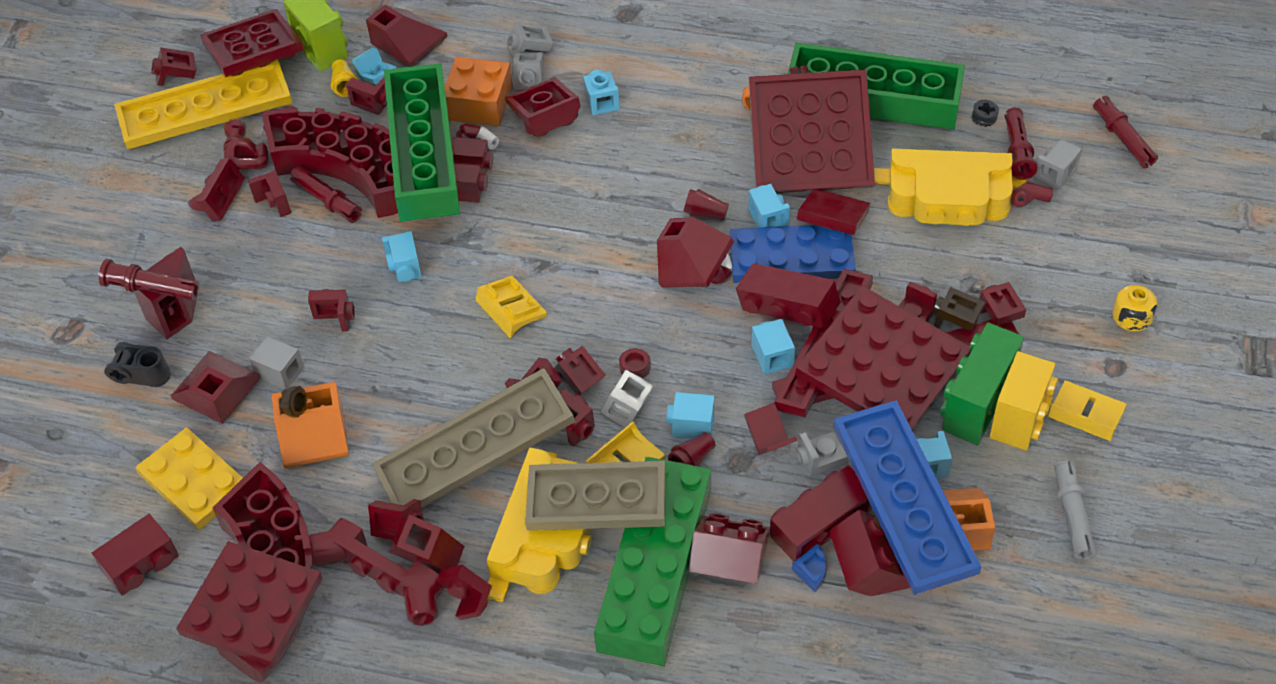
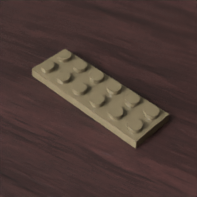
[372,368,576,508]

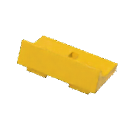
[475,275,547,338]
[1048,380,1127,441]
[586,421,665,463]

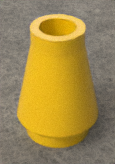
[330,59,358,97]

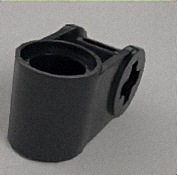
[104,342,171,387]

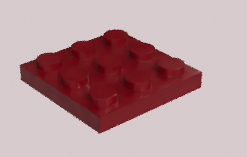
[200,9,304,78]
[176,541,323,668]

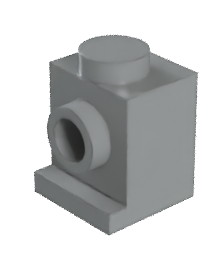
[1034,139,1082,190]
[600,370,653,427]

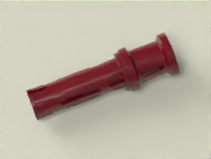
[1004,107,1038,180]
[99,258,199,301]

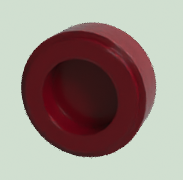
[619,348,651,379]

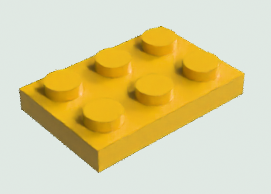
[135,427,243,531]

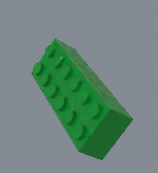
[788,42,965,130]
[384,63,460,222]
[594,457,711,667]

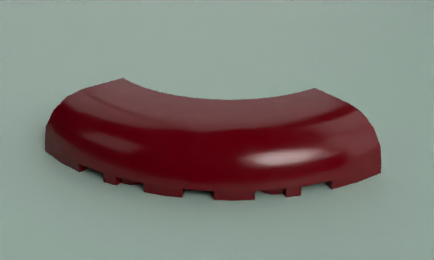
[262,108,398,218]
[212,462,312,683]

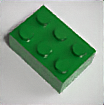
[940,323,1024,446]

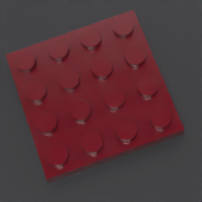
[748,70,875,193]
[794,286,971,431]

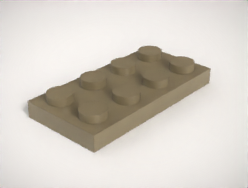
[525,461,666,530]

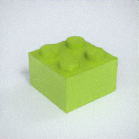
[283,0,348,72]

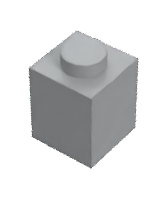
[249,336,304,389]

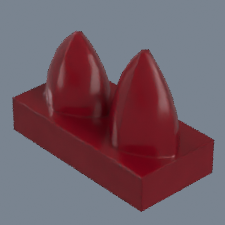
[188,158,245,221]

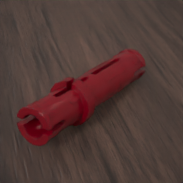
[1093,96,1158,168]
[290,166,362,223]

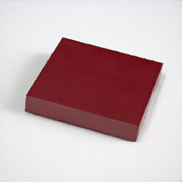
[797,189,871,235]

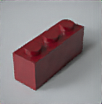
[736,263,841,329]
[770,465,873,562]

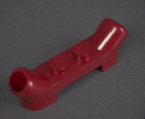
[309,518,445,626]

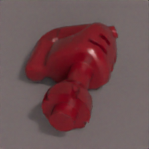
[223,119,268,170]

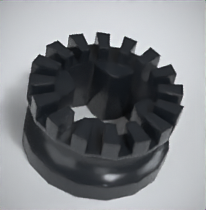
[971,100,999,127]

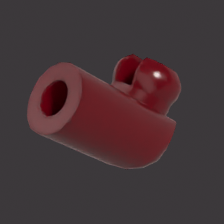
[1010,182,1053,207]

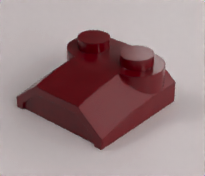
[505,77,581,137]

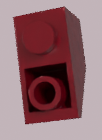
[389,515,465,574]

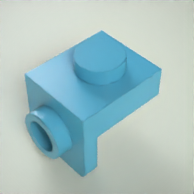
[352,48,396,86]

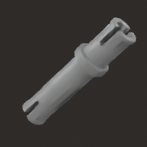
[1054,460,1097,559]

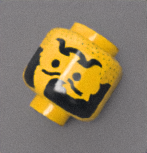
[1112,285,1158,331]

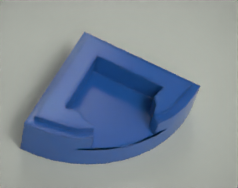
[792,544,826,592]

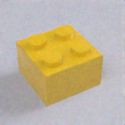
[989,351,1058,451]

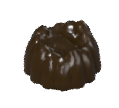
[279,386,307,418]

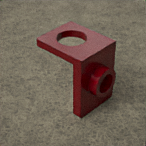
[744,403,798,455]

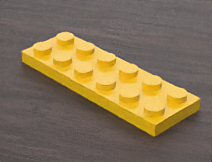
[114,60,292,150]

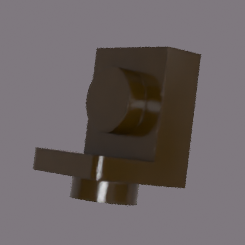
[932,287,985,331]

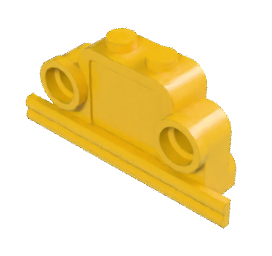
[874,149,1026,226]
[486,448,592,602]

